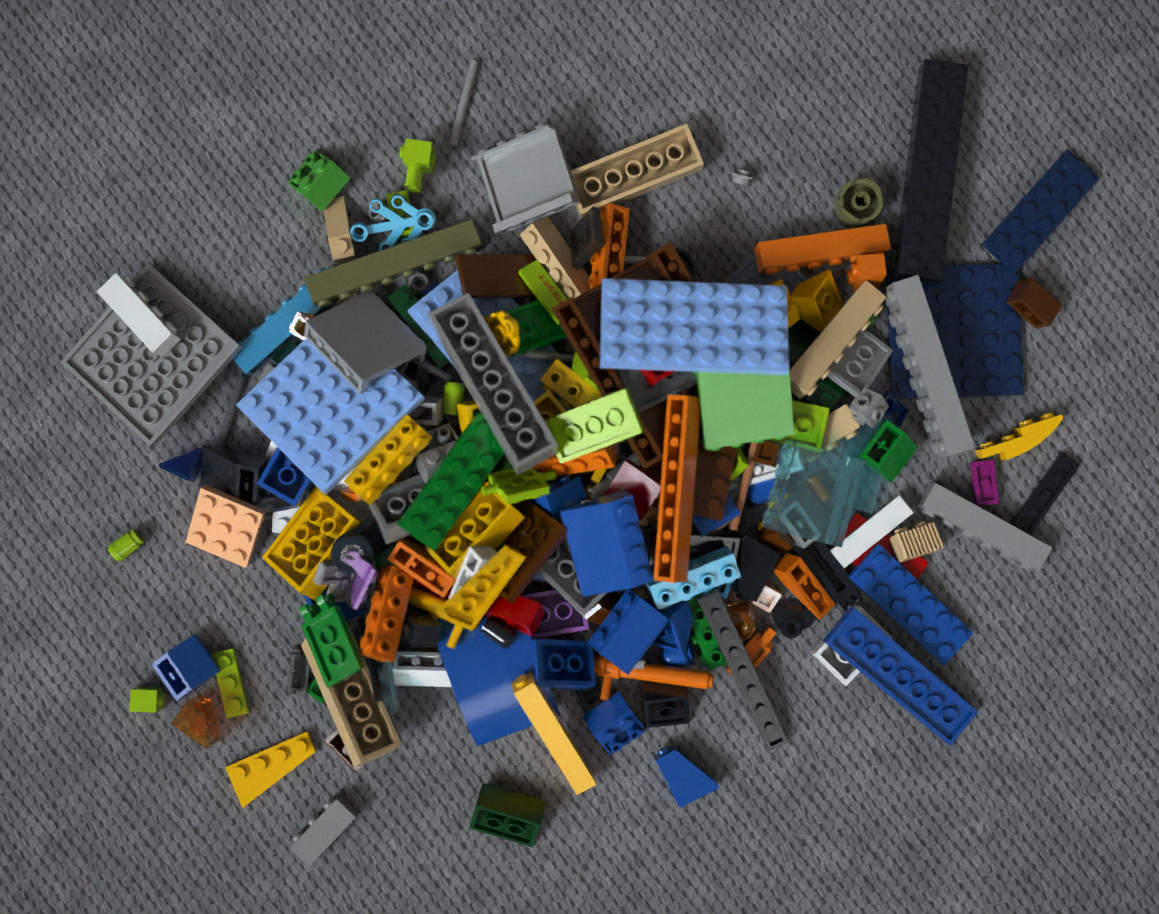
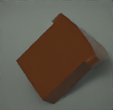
[757,516,794,553]

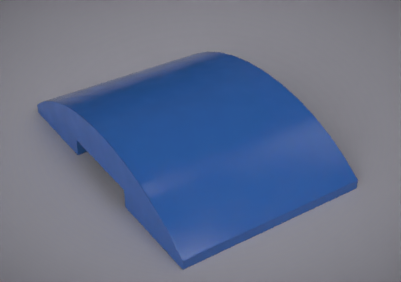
[436,616,561,746]

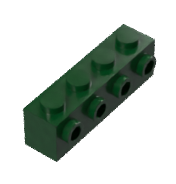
[388,284,451,370]

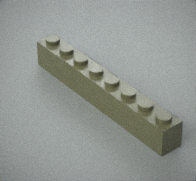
[304,219,482,308]

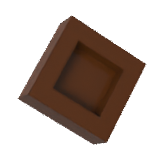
[752,441,782,468]

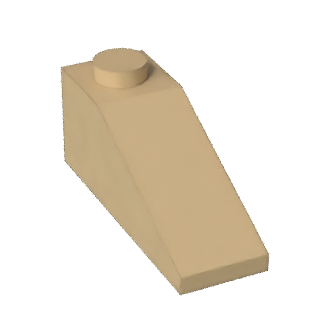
[324,196,358,265]

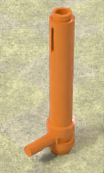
[594,655,714,701]

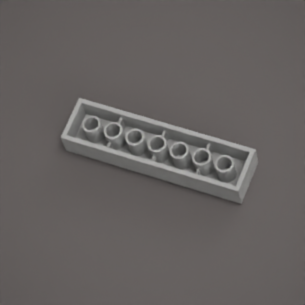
[883,275,975,457]
[428,293,558,475]

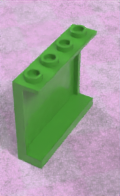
[693,371,794,451]

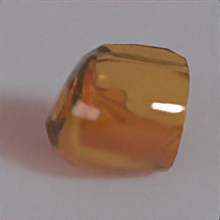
[726,601,757,642]

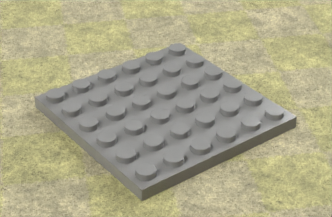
[61,263,243,448]

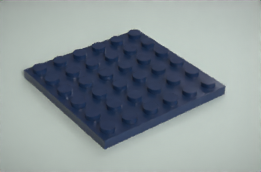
[886,264,1024,399]

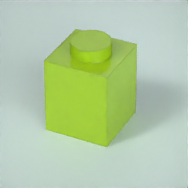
[129,686,166,713]

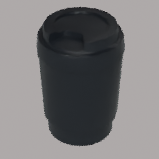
[480,617,518,649]

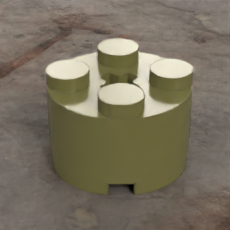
[834,178,883,228]

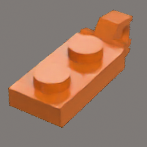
[725,626,776,676]

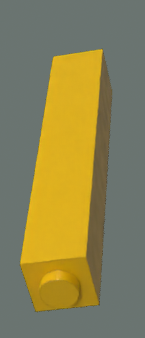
[511,672,597,795]

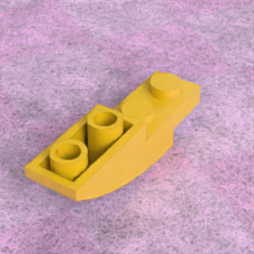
[975,412,1063,460]

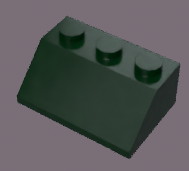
[469,783,547,848]

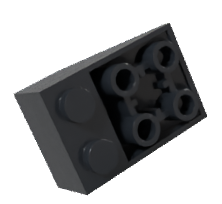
[200,444,268,507]

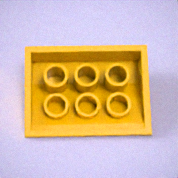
[262,486,363,601]

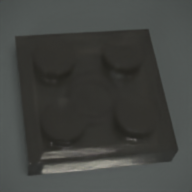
[570,206,604,269]

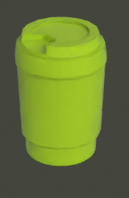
[443,382,465,415]
[108,529,144,562]

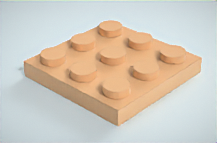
[186,484,266,568]

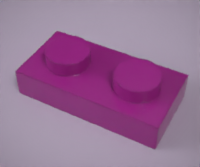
[969,460,999,506]

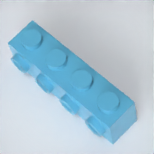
[646,546,741,610]

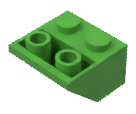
[287,150,350,212]

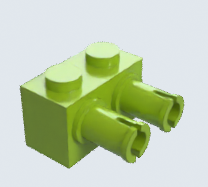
[400,138,436,193]

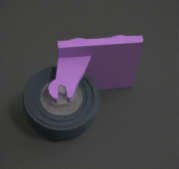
[331,532,377,610]

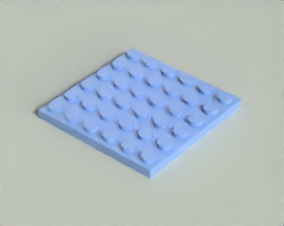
[236,338,425,495]

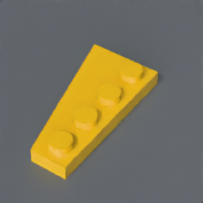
[435,545,526,631]
[225,731,317,808]

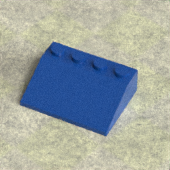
[560,490,654,597]

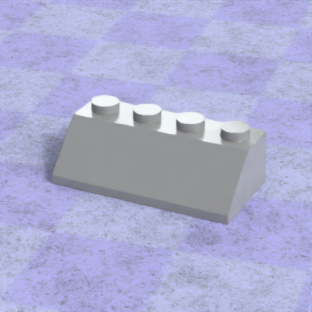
[369,474,425,545]

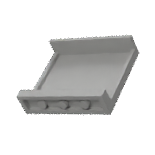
[471,123,581,234]
[304,291,427,395]

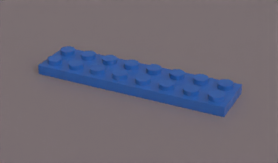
[823,606,978,746]

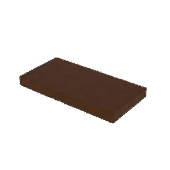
[455,254,537,299]

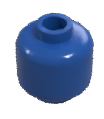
[661,643,695,668]

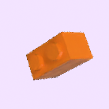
[847,253,887,291]

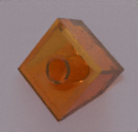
[170,695,221,750]

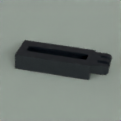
[792,537,863,612]

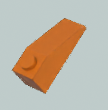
[388,536,456,598]
[773,553,836,620]

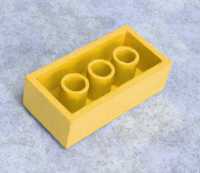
[425,482,525,579]

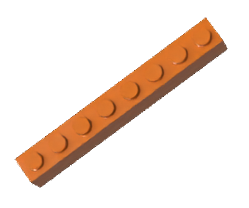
[654,395,700,583]

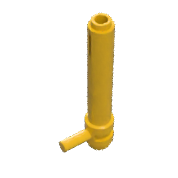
[376,582,482,649]

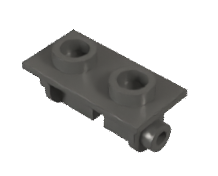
[285,647,311,695]

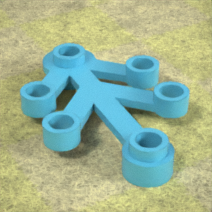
[350,194,436,251]

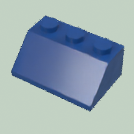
[587,589,669,675]

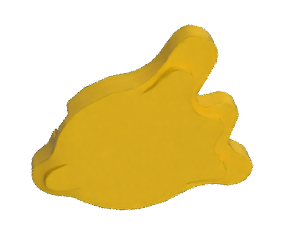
[482,310,520,359]

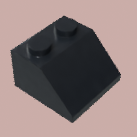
[641,680,689,728]

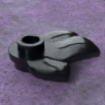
[733,494,768,533]
[772,595,816,639]

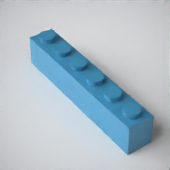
[233,267,340,376]

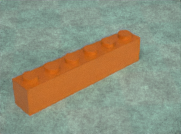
[753,224,891,276]

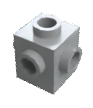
[849,387,889,428]

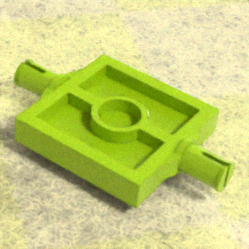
[481,467,556,504]

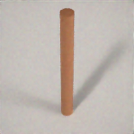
[729,442,757,531]

